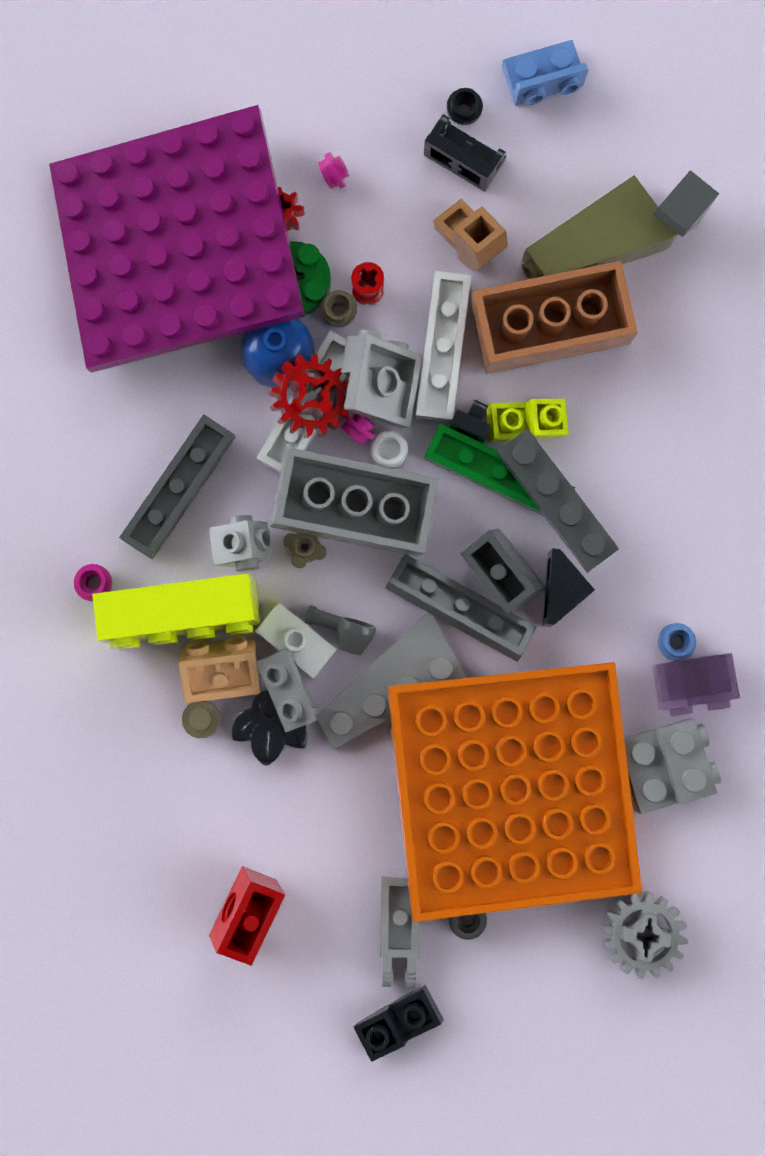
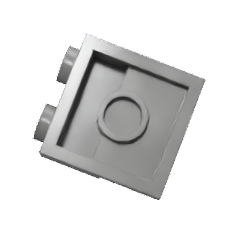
[341,330,422,428]
[624,719,721,814]

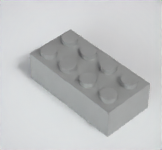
[270,447,439,556]

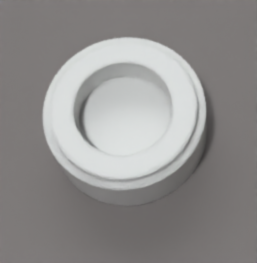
[371,431,408,469]

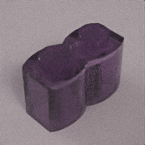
[652,653,740,716]

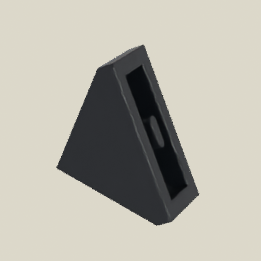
[542,548,595,627]

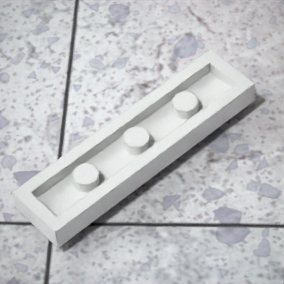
[416,271,471,423]
[257,330,348,473]

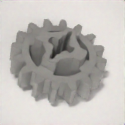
[601,891,688,979]

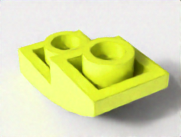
[486,398,569,443]

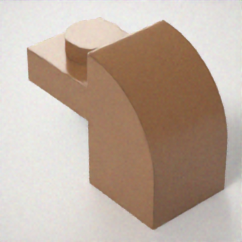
[433,198,508,271]

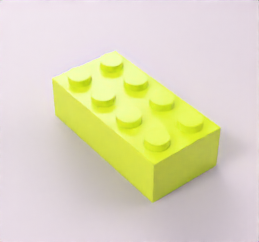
[92,573,261,650]

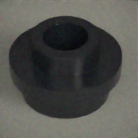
[446,88,483,125]

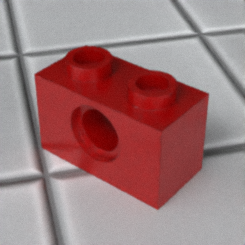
[209,866,285,966]

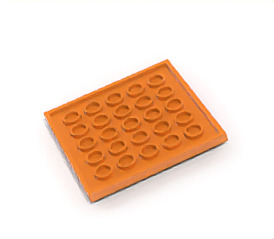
[387,662,642,922]

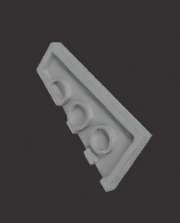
[316,612,466,749]

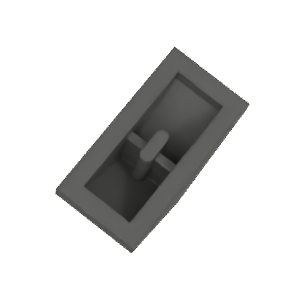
[653,170,720,237]

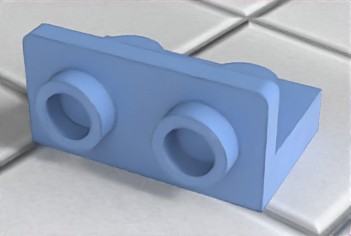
[502,40,588,106]

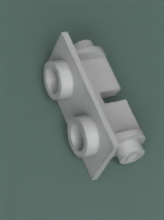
[256,649,318,732]

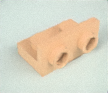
[178,636,261,703]

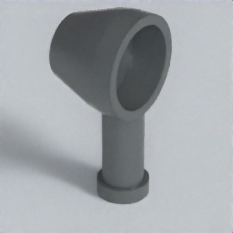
[305,605,376,655]

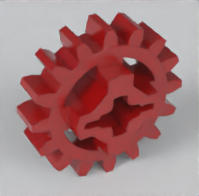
[269,354,349,438]

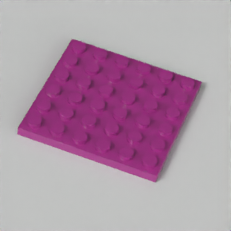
[49,105,305,373]

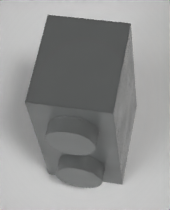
[460,529,546,614]

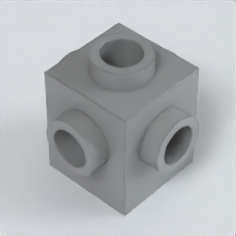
[209,515,273,571]

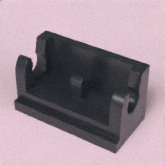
[424,114,507,192]

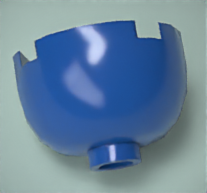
[241,319,315,388]

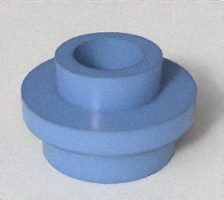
[657,623,696,661]

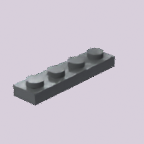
[119,414,236,560]
[496,428,619,573]
[385,554,537,662]

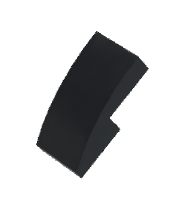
[353,985,444,1062]

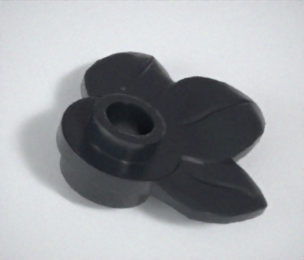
[232,690,307,766]

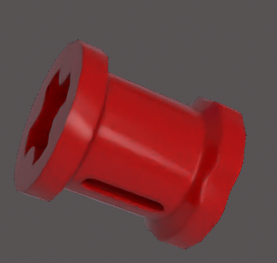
[351,262,385,305]

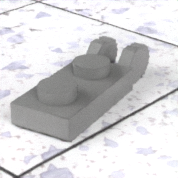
[380,876,420,987]

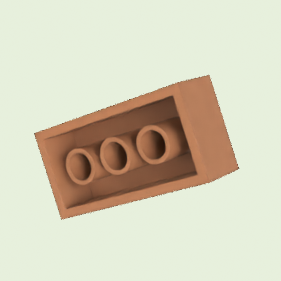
[471,261,638,374]

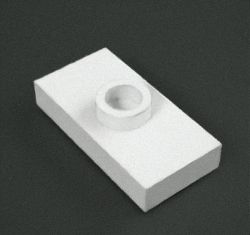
[255,602,337,679]

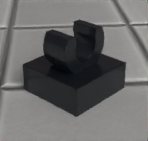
[450,400,491,443]

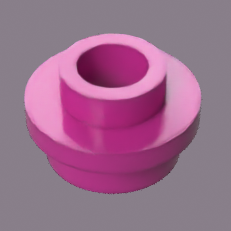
[318,152,349,189]
[341,413,376,445]
[74,564,112,602]

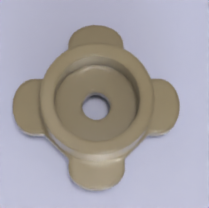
[283,533,327,568]

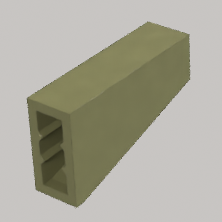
[522,175,678,279]

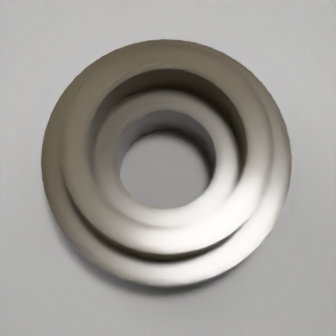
[320,290,357,328]

